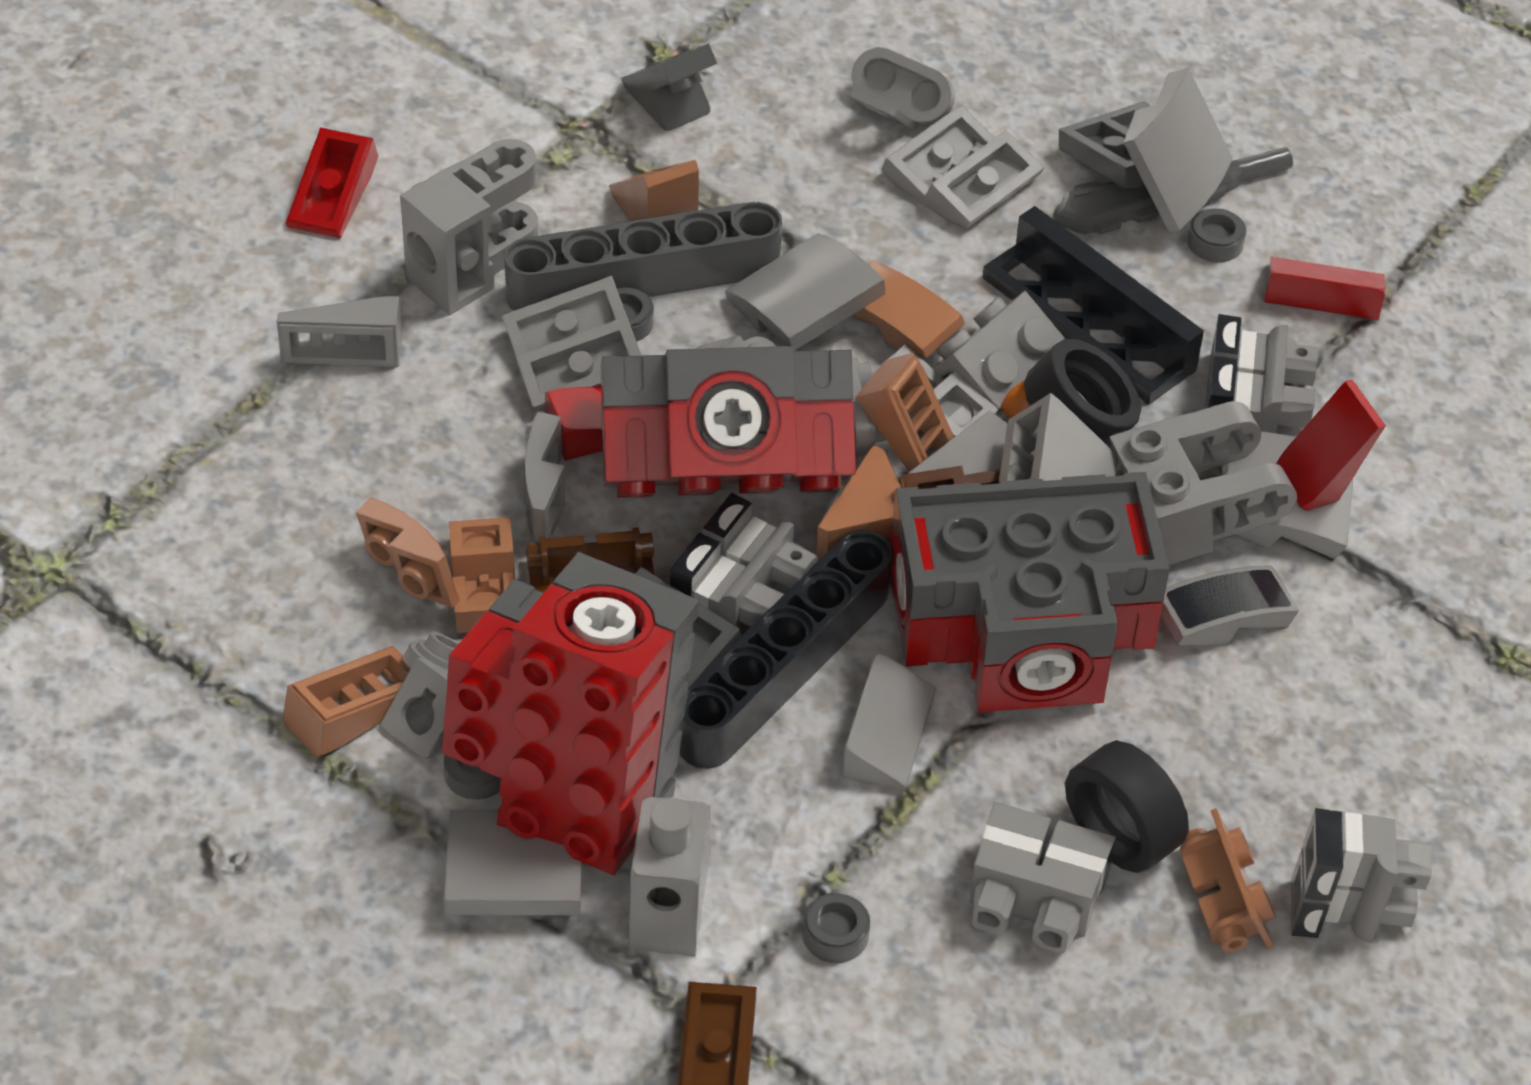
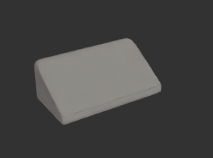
[842,653,936,792]

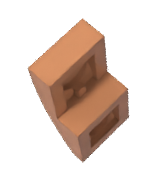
[449,517,516,633]

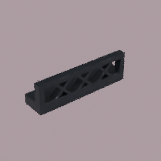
[982,206,1204,405]

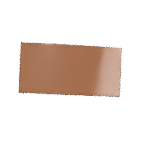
[851,261,965,358]
[356,497,459,608]

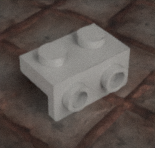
[933,291,1065,409]

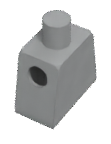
[998,393,1118,484]
[628,797,711,956]

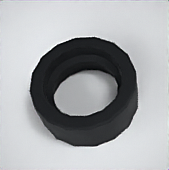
[1024,339,1141,448]
[1065,740,1189,873]

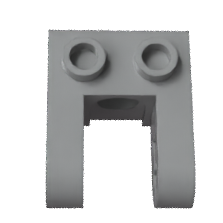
[400,139,538,315]
[1109,402,1297,565]

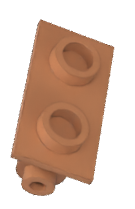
[1179,808,1276,952]

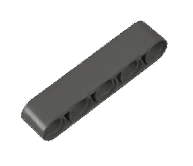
[504,202,782,311]

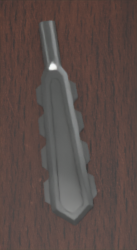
[1056,147,1293,234]

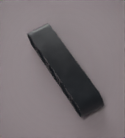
[679,531,892,769]

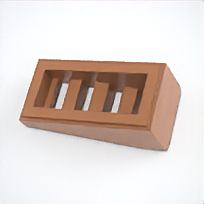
[855,353,954,472]
[283,646,420,757]

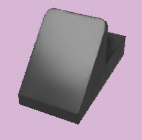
[621,43,717,130]

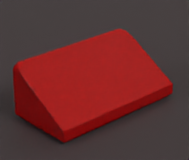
[1264,256,1386,320]

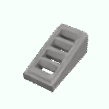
[276,296,402,367]

